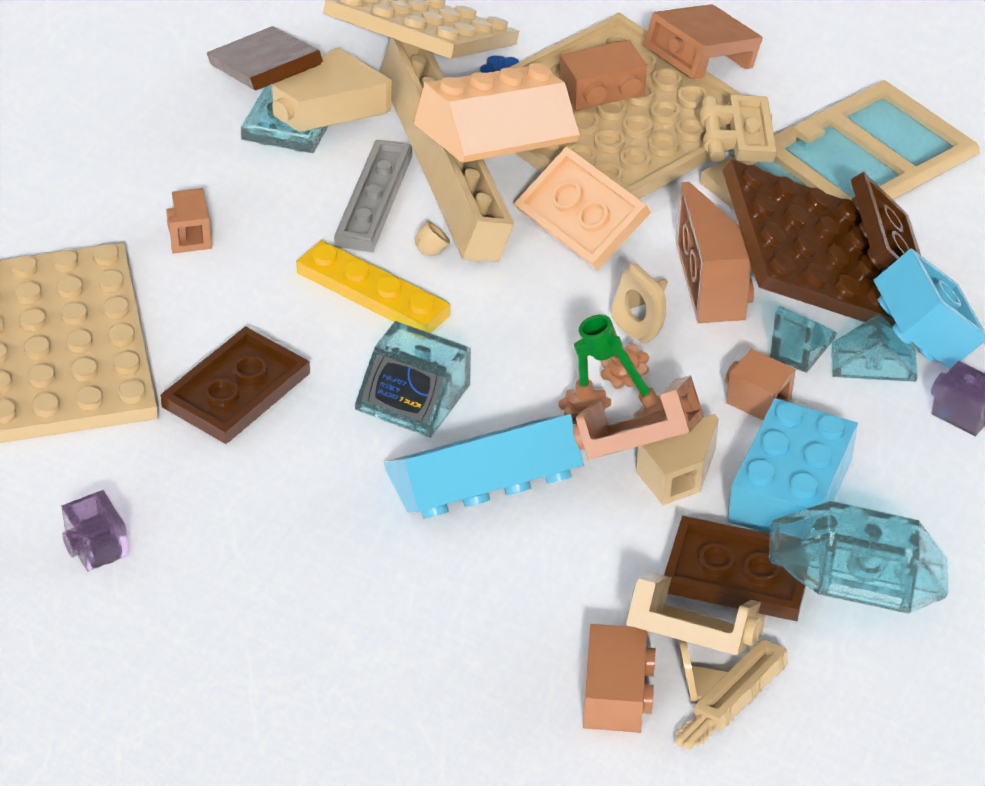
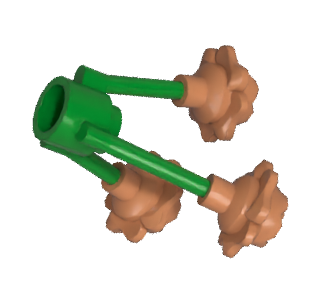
[558,314,664,421]

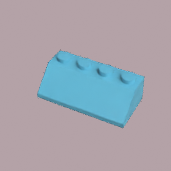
[384,414,584,519]

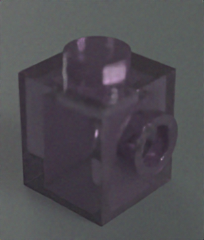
[931,361,985,437]
[61,490,129,572]

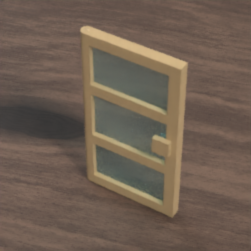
[700,80,980,209]

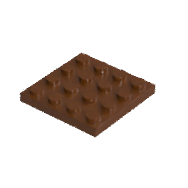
[722,159,896,330]

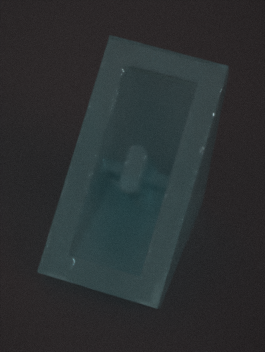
[770,306,837,373]
[831,314,918,382]

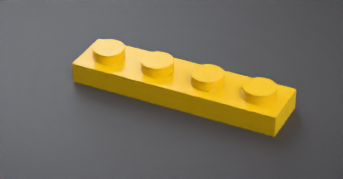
[296,240,450,338]

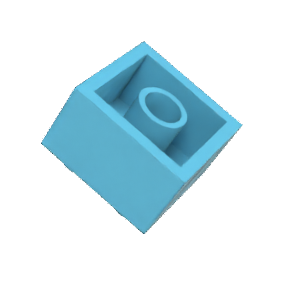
[874,248,985,369]

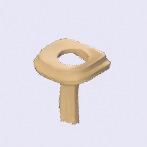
[611,264,668,343]

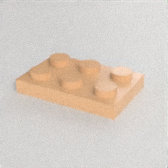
[514,146,651,271]

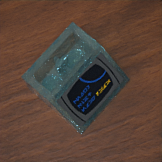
[355,321,471,438]

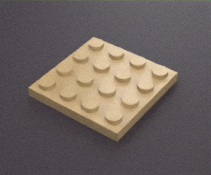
[323,0,520,59]

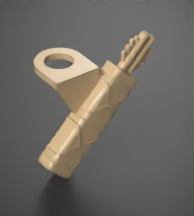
[675,640,788,750]

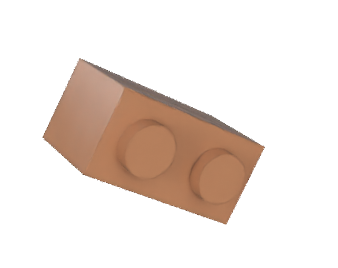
[559,40,647,111]
[583,624,656,733]

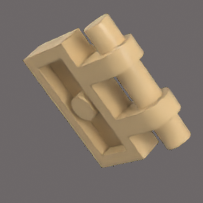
[700,95,777,162]

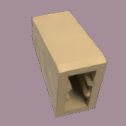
[272,47,392,132]

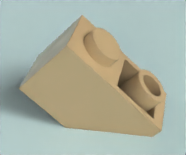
[636,413,719,506]

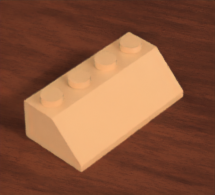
[414,63,580,163]

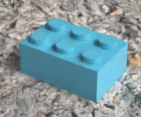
[728,398,858,543]

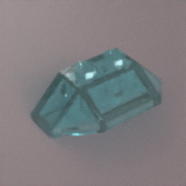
[769,501,949,614]

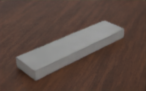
[334,140,412,253]

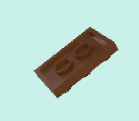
[851,171,921,270]
[160,326,310,444]
[664,515,816,621]

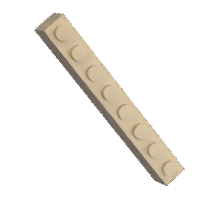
[379,38,514,262]

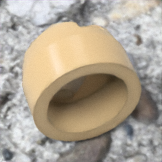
[415,221,450,256]

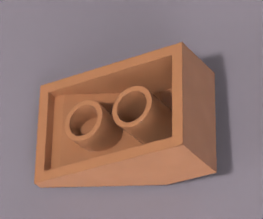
[676,182,754,323]

